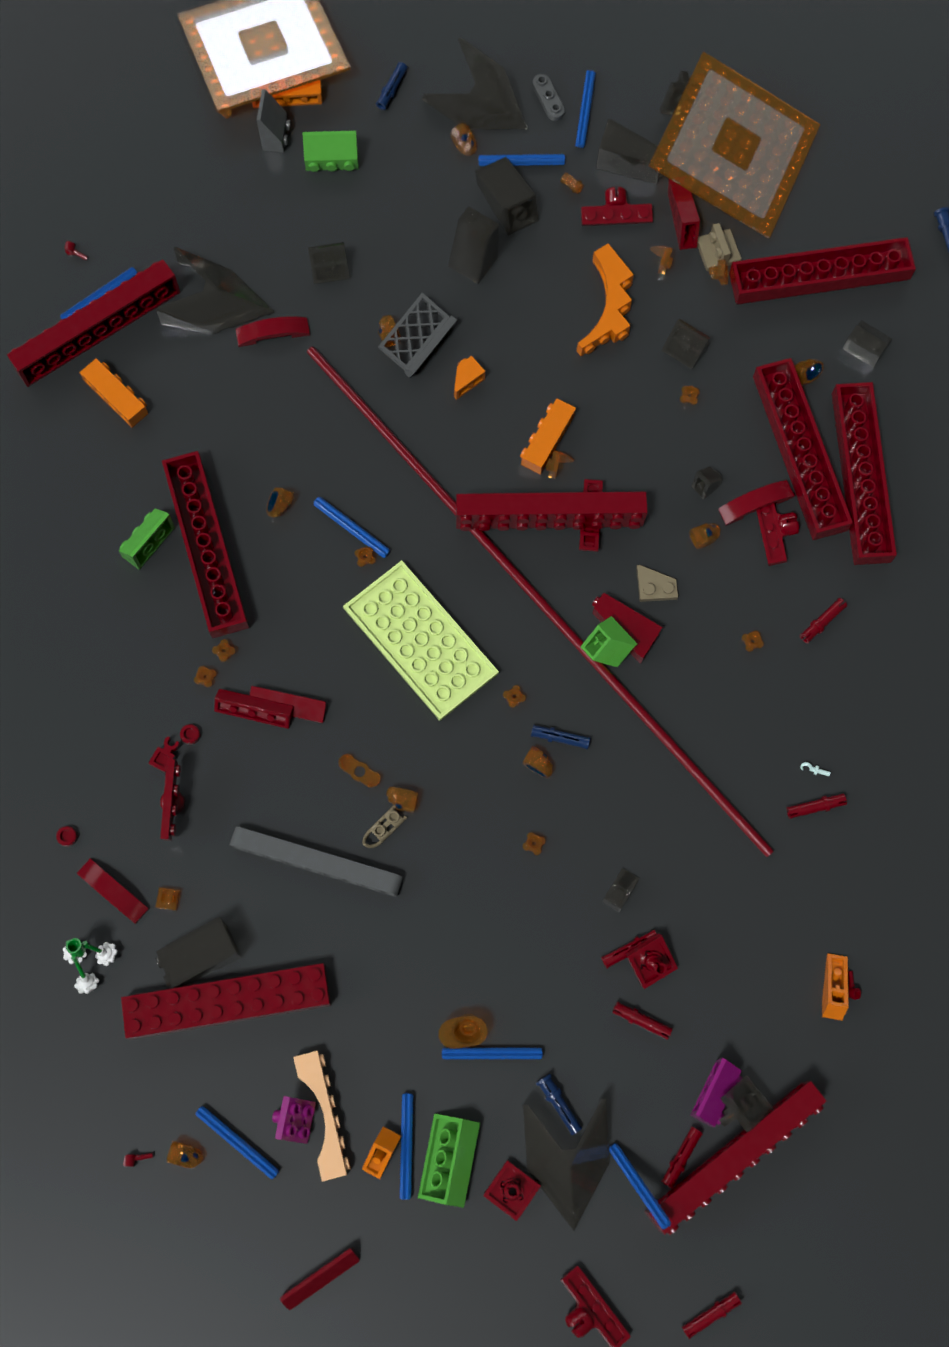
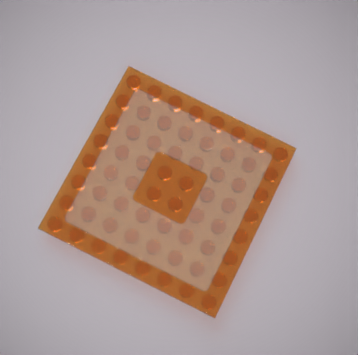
[177,0,351,113]
[649,51,820,238]

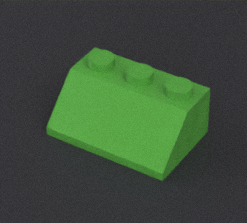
[303,131,358,172]
[119,509,175,570]

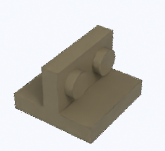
[697,223,742,271]

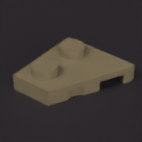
[636,565,678,602]

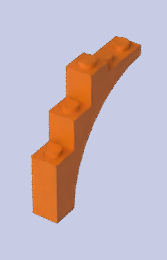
[577,243,634,356]

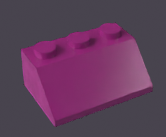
[690,1058,742,1127]

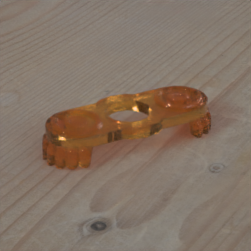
[338,754,380,788]

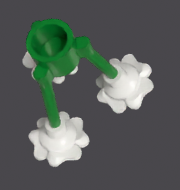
[63,938,118,994]

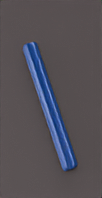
[576,70,595,148]
[478,154,565,166]
[60,267,137,319]
[314,497,390,558]
[442,1048,543,1059]
[400,1093,413,1200]
[196,1106,279,1179]
[609,1143,671,1229]

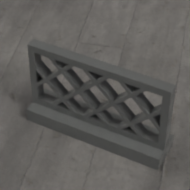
[378,293,457,378]

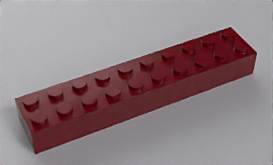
[729,237,916,304]
[7,259,181,387]
[753,358,853,540]
[831,382,897,565]
[162,451,249,639]
[456,492,647,531]
[121,963,331,1040]
[644,1081,827,1235]

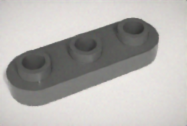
[533,74,564,121]

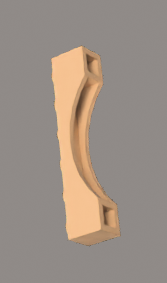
[293,1051,350,1182]

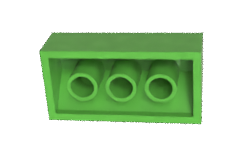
[418,1114,480,1208]

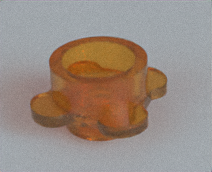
[680,386,699,405]
[355,547,375,567]
[742,631,764,652]
[212,639,235,662]
[194,666,216,687]
[503,685,526,708]
[523,832,545,855]

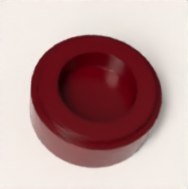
[180,724,200,745]
[56,826,78,847]

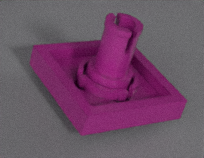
[272,1096,316,1144]

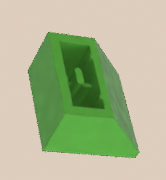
[581,616,637,667]

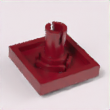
[625,934,678,989]
[483,1161,541,1221]

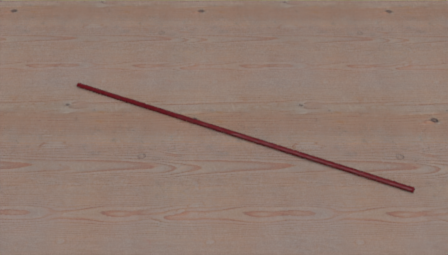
[307,347,774,857]

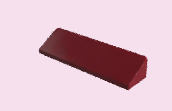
[249,686,327,723]
[214,689,293,729]
[279,1247,360,1310]

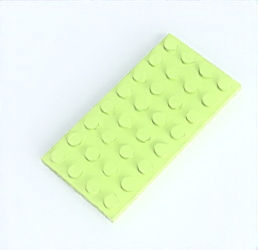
[343,560,499,721]

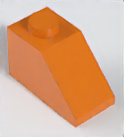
[454,356,485,400]
[361,1127,401,1179]

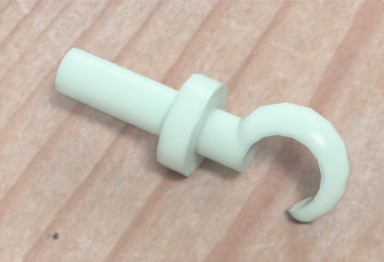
[800,762,831,776]

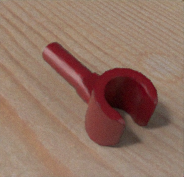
[64,241,88,261]
[848,971,861,999]
[123,1153,153,1167]

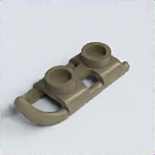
[362,805,407,848]

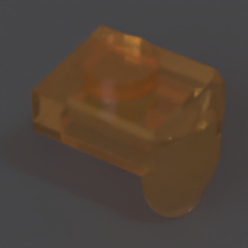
[650,246,673,275]
[546,450,574,479]

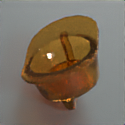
[439,1014,488,1048]

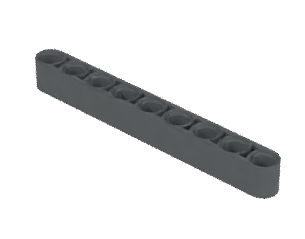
[229,827,403,897]

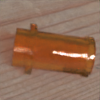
[560,172,584,194]

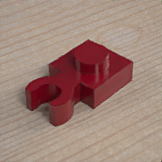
[148,736,180,773]

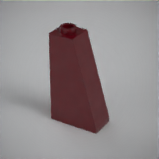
[668,177,700,250]
[592,592,662,663]

